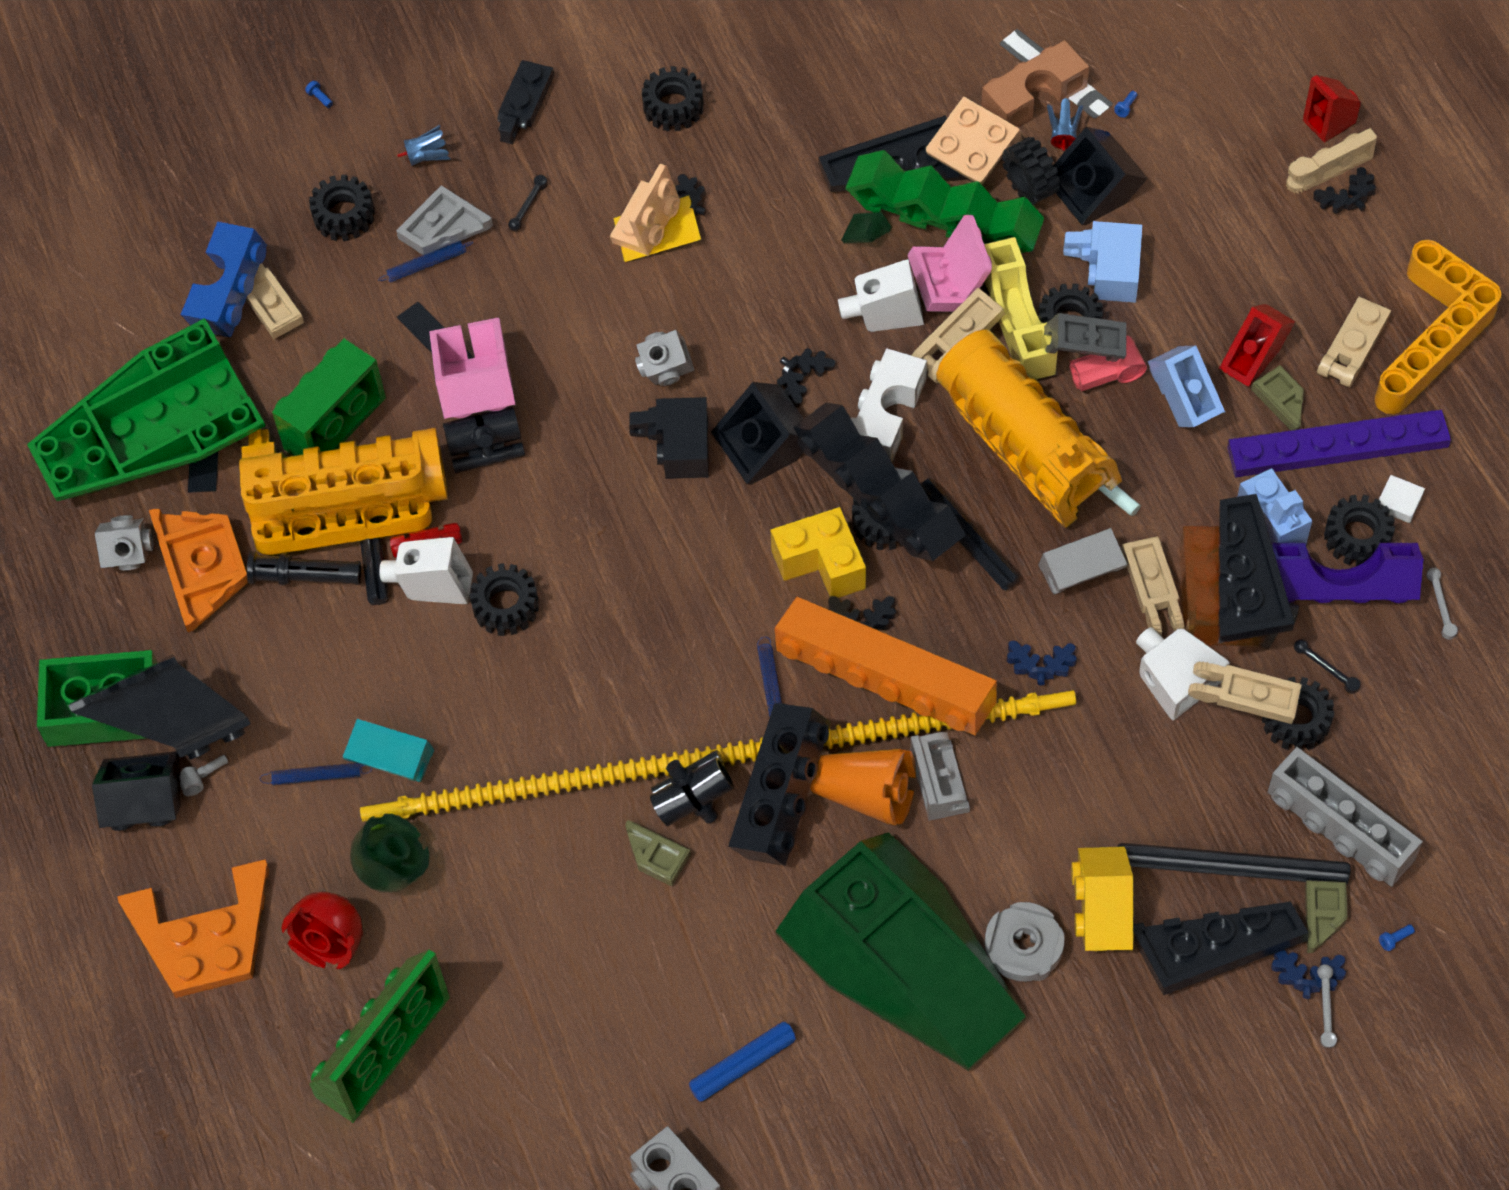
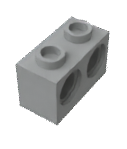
[630,1126,721,1190]

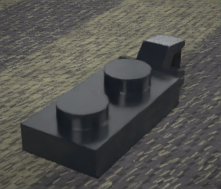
[497,60,554,145]

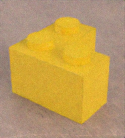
[770,507,866,598]
[1071,847,1133,951]

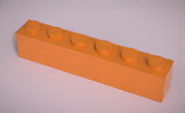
[774,597,997,736]

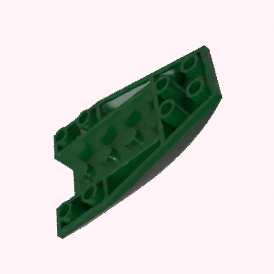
[775,832,1026,1071]

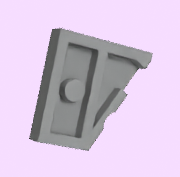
[396,185,493,255]

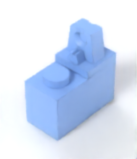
[1063,221,1142,303]
[1148,345,1225,427]
[1237,468,1312,545]

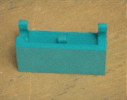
[343,719,435,782]

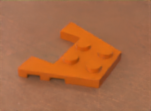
[117,859,269,998]

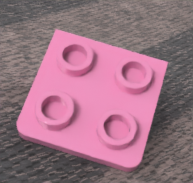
[907,215,992,312]

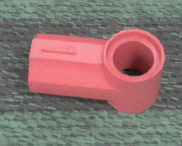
[1069,335,1147,392]

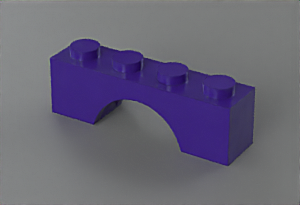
[1271,543,1423,603]

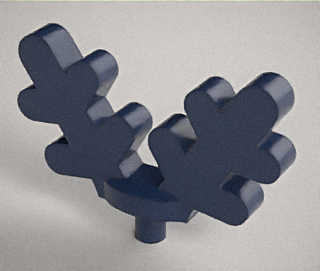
[1007,641,1077,686]
[1271,950,1346,999]

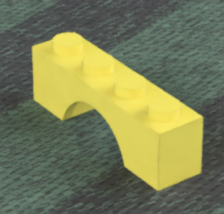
[984,237,1058,379]

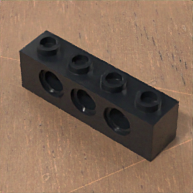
[728,703,831,866]

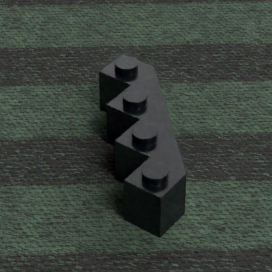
[793,402,966,561]

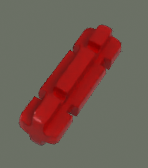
[390,523,462,558]

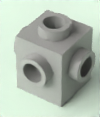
[635,330,695,386]
[95,515,154,570]

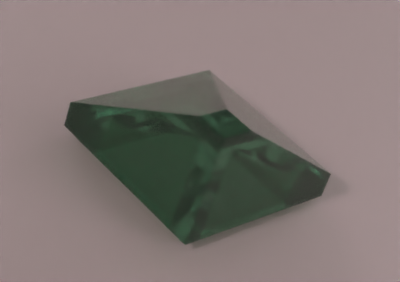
[841,212,892,243]

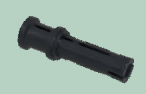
[247,551,361,585]

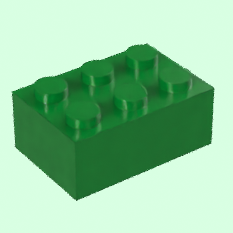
[272,338,386,456]
[37,650,157,747]

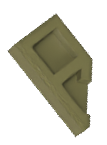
[1251,365,1304,431]
[625,820,691,887]
[1305,881,1347,953]

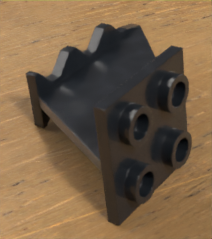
[68,654,251,760]

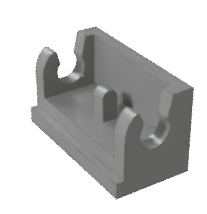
[1038,528,1127,594]
[910,732,970,821]

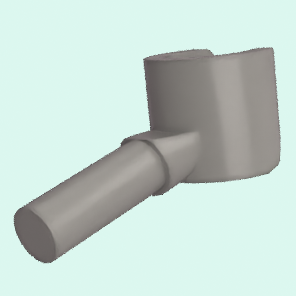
[179,755,228,797]

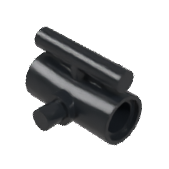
[442,406,525,474]
[650,750,734,827]

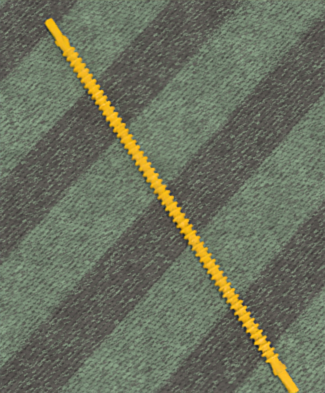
[360,690,1076,822]

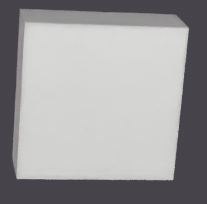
[1379,475,1425,523]

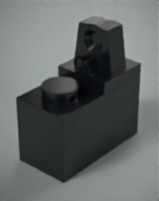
[629,397,709,479]

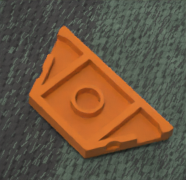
[149,509,248,632]

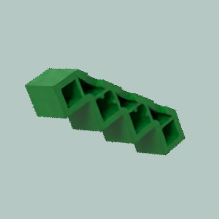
[845,150,1044,253]

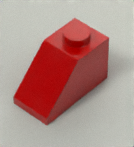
[1302,75,1361,143]
[1219,304,1296,387]

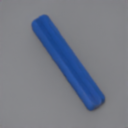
[689,1022,796,1101]

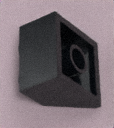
[1053,127,1148,225]
[711,382,804,485]
[92,751,181,831]

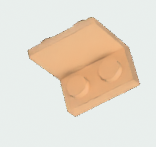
[926,96,1023,185]
[610,163,680,256]

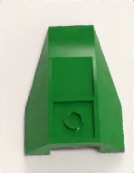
[27,318,266,501]

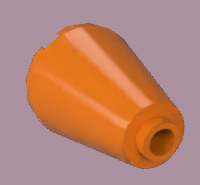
[810,749,916,826]

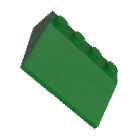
[309,949,450,1123]

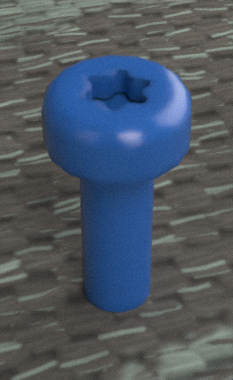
[305,80,333,108]
[1114,91,1138,118]
[1379,924,1415,951]

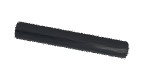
[920,478,1019,591]
[358,516,389,605]

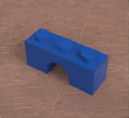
[180,222,267,337]

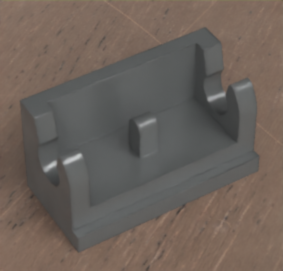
[1044,313,1126,362]

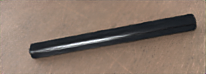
[1117,842,1351,885]

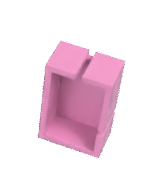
[429,318,515,419]

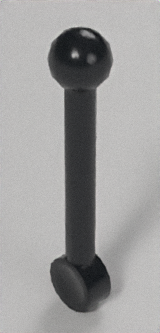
[508,175,548,231]
[1294,639,1360,694]

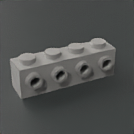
[1267,747,1423,887]

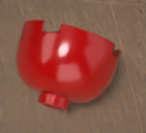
[281,891,363,969]

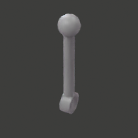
[1427,567,1458,640]
[1317,964,1337,1048]

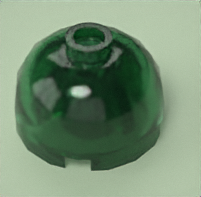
[350,814,430,893]

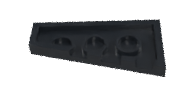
[818,115,968,192]
[1218,494,1295,643]
[1133,901,1309,996]

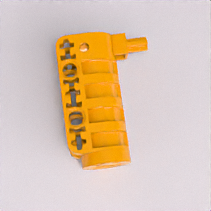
[239,428,448,555]

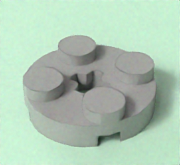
[985,902,1064,982]

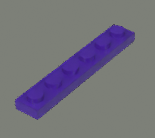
[1227,410,1451,478]

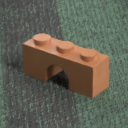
[981,40,1089,127]

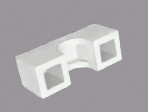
[851,348,927,462]

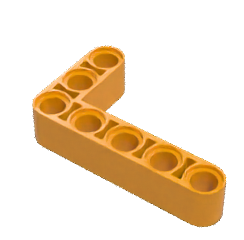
[1375,240,1501,414]

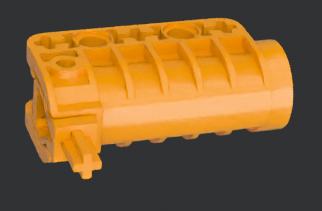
[936,329,1122,528]

